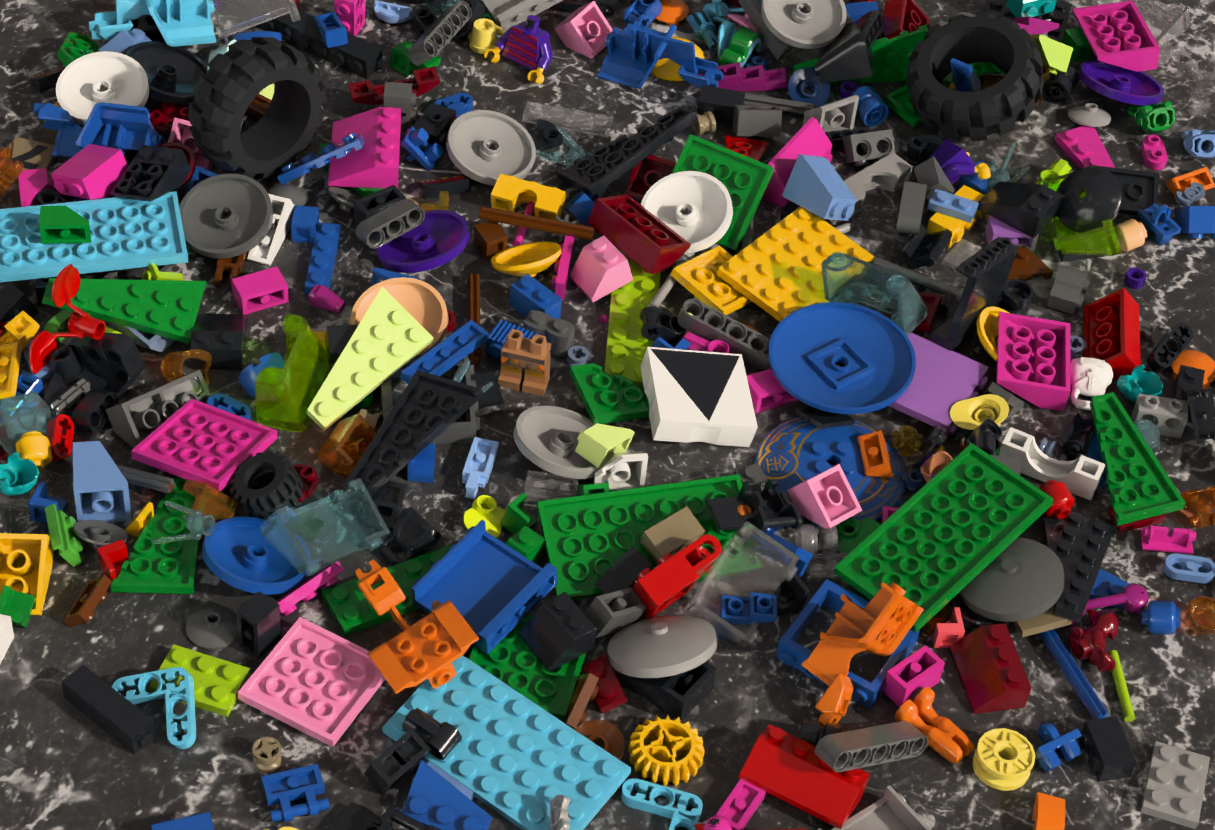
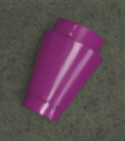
[308,284,346,314]

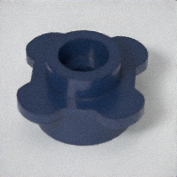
[746,56,770,71]
[900,468,927,493]

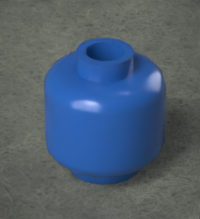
[1142,600,1181,635]

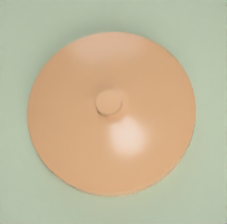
[350,277,448,354]

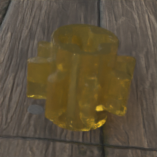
[891,426,922,456]

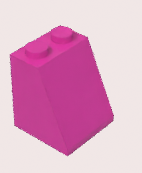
[51,144,128,200]

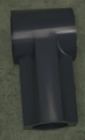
[968,419,1002,455]
[402,708,462,760]

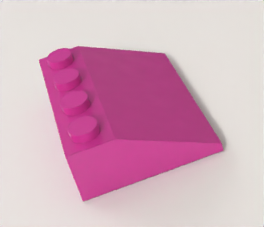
[1072,0,1160,72]
[328,107,401,188]
[996,312,1071,411]

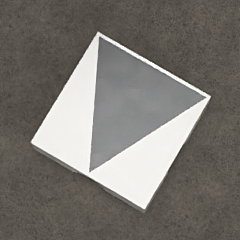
[640,347,758,447]

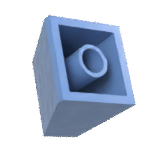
[782,154,857,221]
[73,441,132,523]

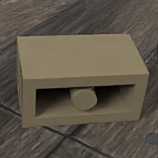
[640,506,705,565]

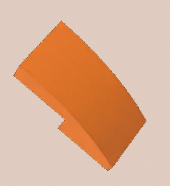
[1032,792,1065,830]

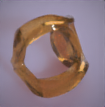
[160,349,212,387]

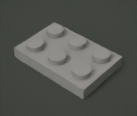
[1140,741,1210,829]

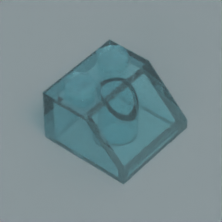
[0,392,57,454]

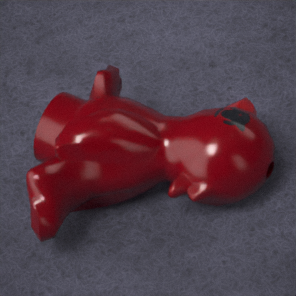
[1068,610,1118,672]

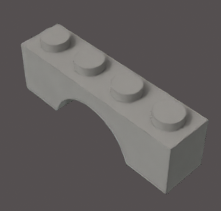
[844,152,913,218]

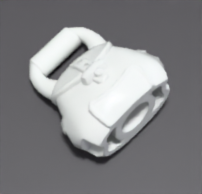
[1070,357,1113,411]

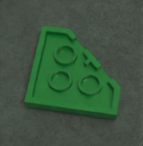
[57,31,101,67]
[569,363,649,425]

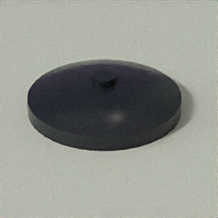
[125,41,207,104]

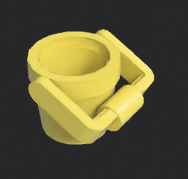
[468,18,505,54]

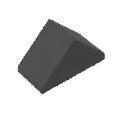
[914,156,956,200]

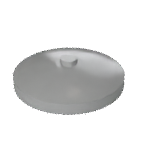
[761,0,847,49]
[446,110,536,186]
[513,406,601,479]
[607,615,717,678]

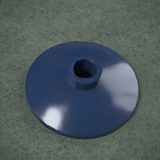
[787,67,830,108]

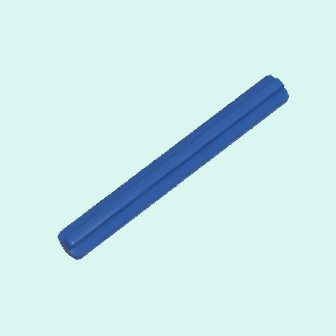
[1038,629,1108,719]

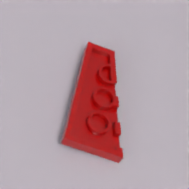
[724,135,769,162]

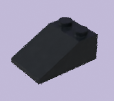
[978,181,1062,238]
[191,313,248,370]

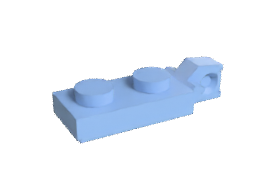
[462,437,499,499]

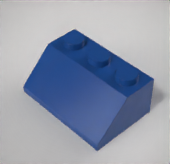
[1174,206,1215,239]

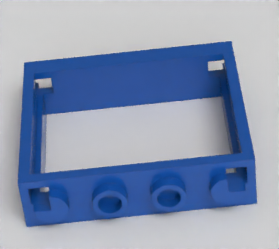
[776,579,920,709]

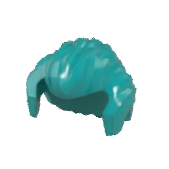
[1117,364,1164,403]
[0,452,39,495]

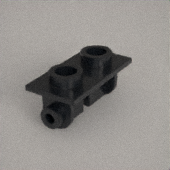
[1058,413,1095,461]

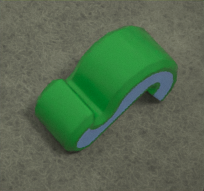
[719,27,763,69]

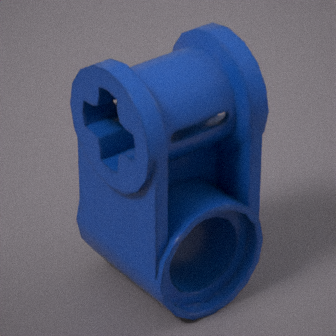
[623,0,663,28]

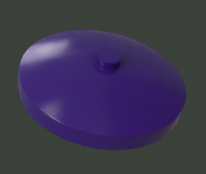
[1079,60,1164,106]
[376,210,470,273]

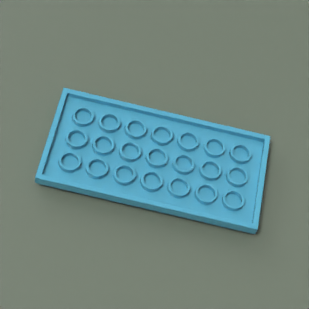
[0,191,188,283]
[382,655,631,830]

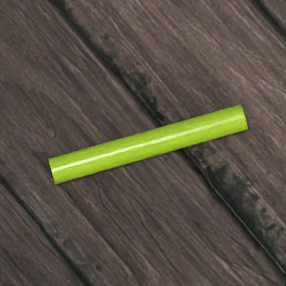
[1107,650,1135,722]

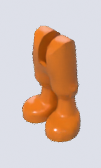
[894,686,975,765]

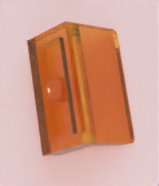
[183,480,238,525]

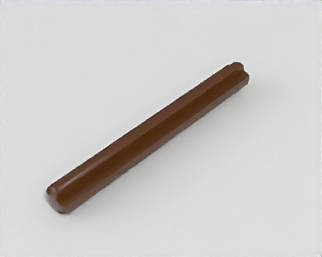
[479,206,594,240]
[467,273,481,364]

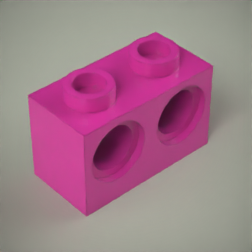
[334,0,365,36]

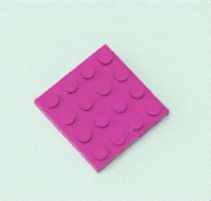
[131,398,277,492]

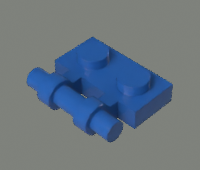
[261,763,330,822]

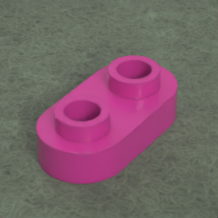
[1140,135,1168,170]

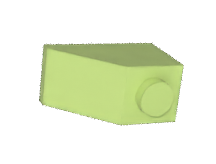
[575,423,635,468]

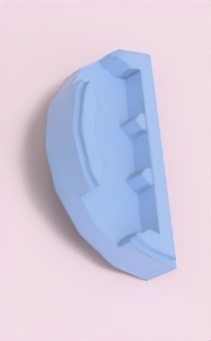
[373,0,412,24]

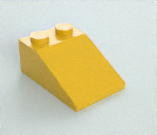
[0,533,54,616]

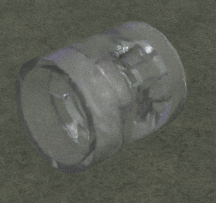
[795,524,838,557]

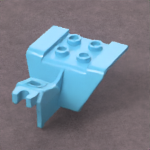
[89,0,216,47]

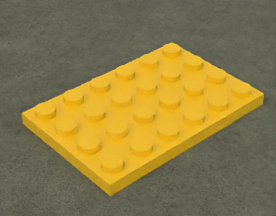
[716,206,874,322]

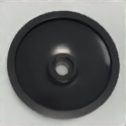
[1056,166,1122,234]

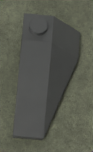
[105,370,210,448]

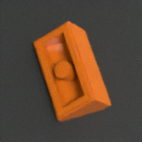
[1164,167,1215,195]
[857,430,894,478]

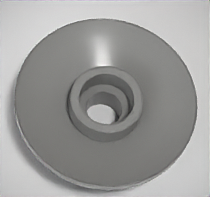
[1068,103,1111,127]

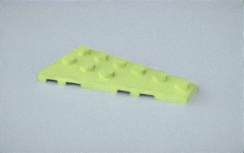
[306,286,434,431]

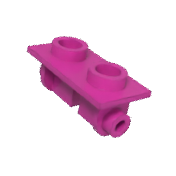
[1140,524,1196,554]

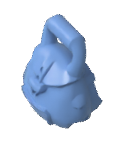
[1182,129,1215,159]

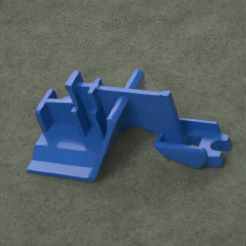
[597,20,723,89]
[33,102,166,158]

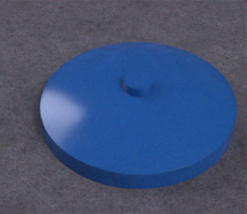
[202,517,310,595]

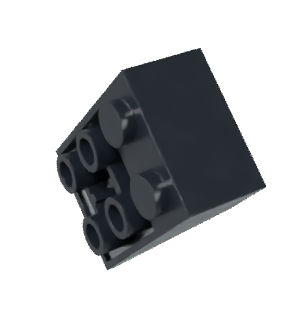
[110,145,192,202]
[616,662,717,721]

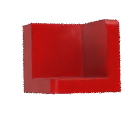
[97,539,128,585]

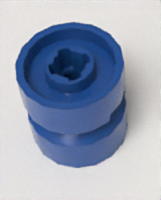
[852,86,889,127]

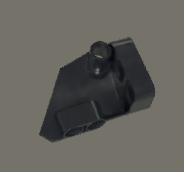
[44,332,145,448]

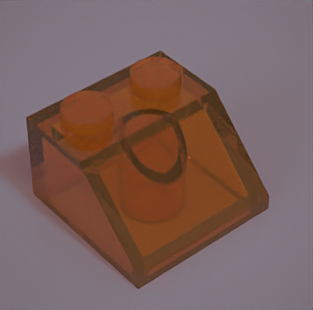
[317,413,377,478]

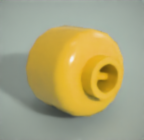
[15,431,52,471]

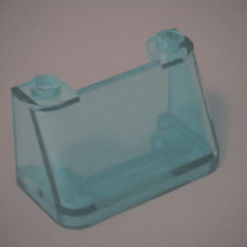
[821,252,927,336]
[259,478,390,576]

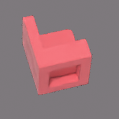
[929,607,965,648]

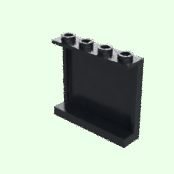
[930,236,1019,351]

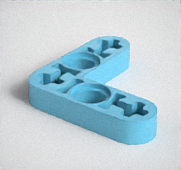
[112,667,196,749]
[621,778,703,830]

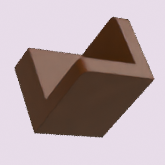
[473,221,508,260]

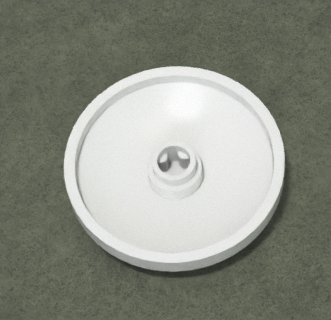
[56,51,149,126]
[641,171,733,253]

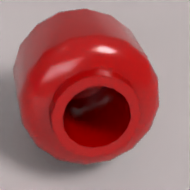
[1039,480,1075,519]

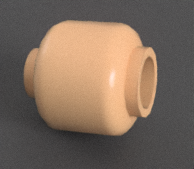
[1111,219,1147,252]

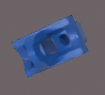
[400,126,444,171]
[1137,203,1181,245]
[1035,722,1083,773]

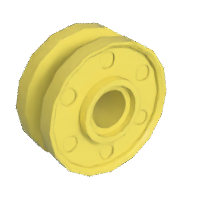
[972,728,1036,791]

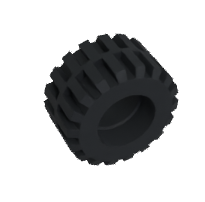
[230,451,303,522]

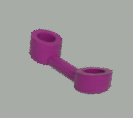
[1071,583,1149,625]

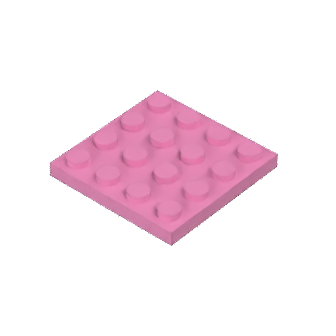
[237,617,385,747]

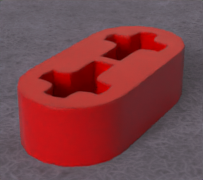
[46,414,74,463]

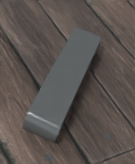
[408,1,472,66]
[677,299,771,371]
[814,721,928,772]

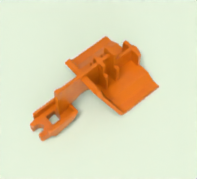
[355,559,479,694]
[801,582,924,725]

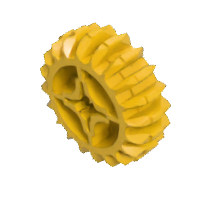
[628,715,705,786]

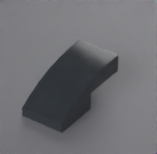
[368,481,408,530]
[595,547,653,594]

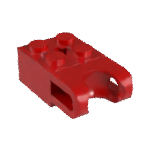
[632,534,722,619]

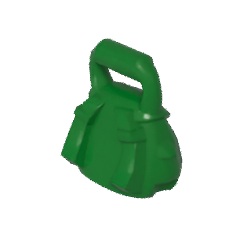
[1127,101,1175,133]

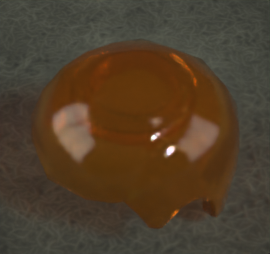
[1184,595,1215,636]

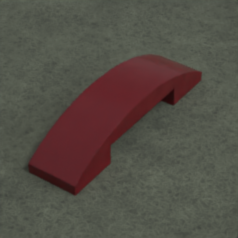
[348,66,440,105]

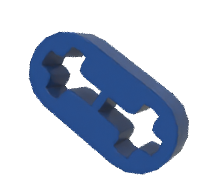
[434,93,473,117]
[207,393,251,420]

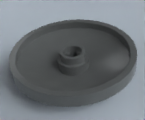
[179,174,273,258]
[959,538,1064,622]

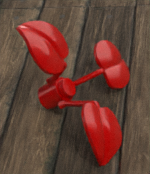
[29,264,106,375]

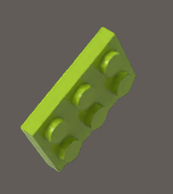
[149,644,251,717]

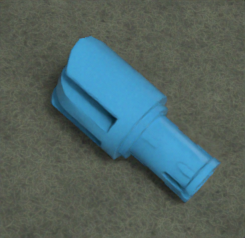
[686,10,718,52]

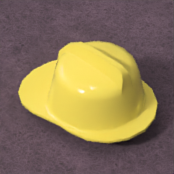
[950,394,1009,430]

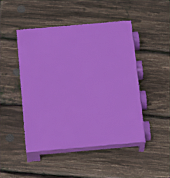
[889,332,989,443]

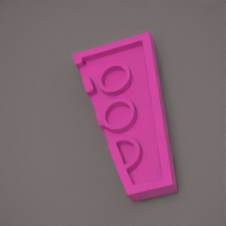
[1055,126,1115,168]

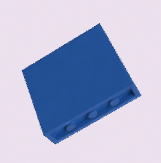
[411,520,557,655]

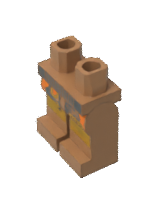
[498,329,551,396]

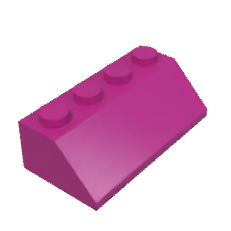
[762,117,833,208]

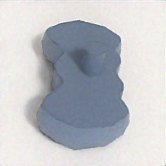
[1175,182,1205,207]

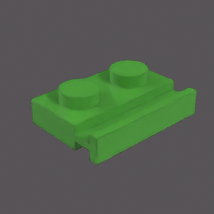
[45,503,83,567]

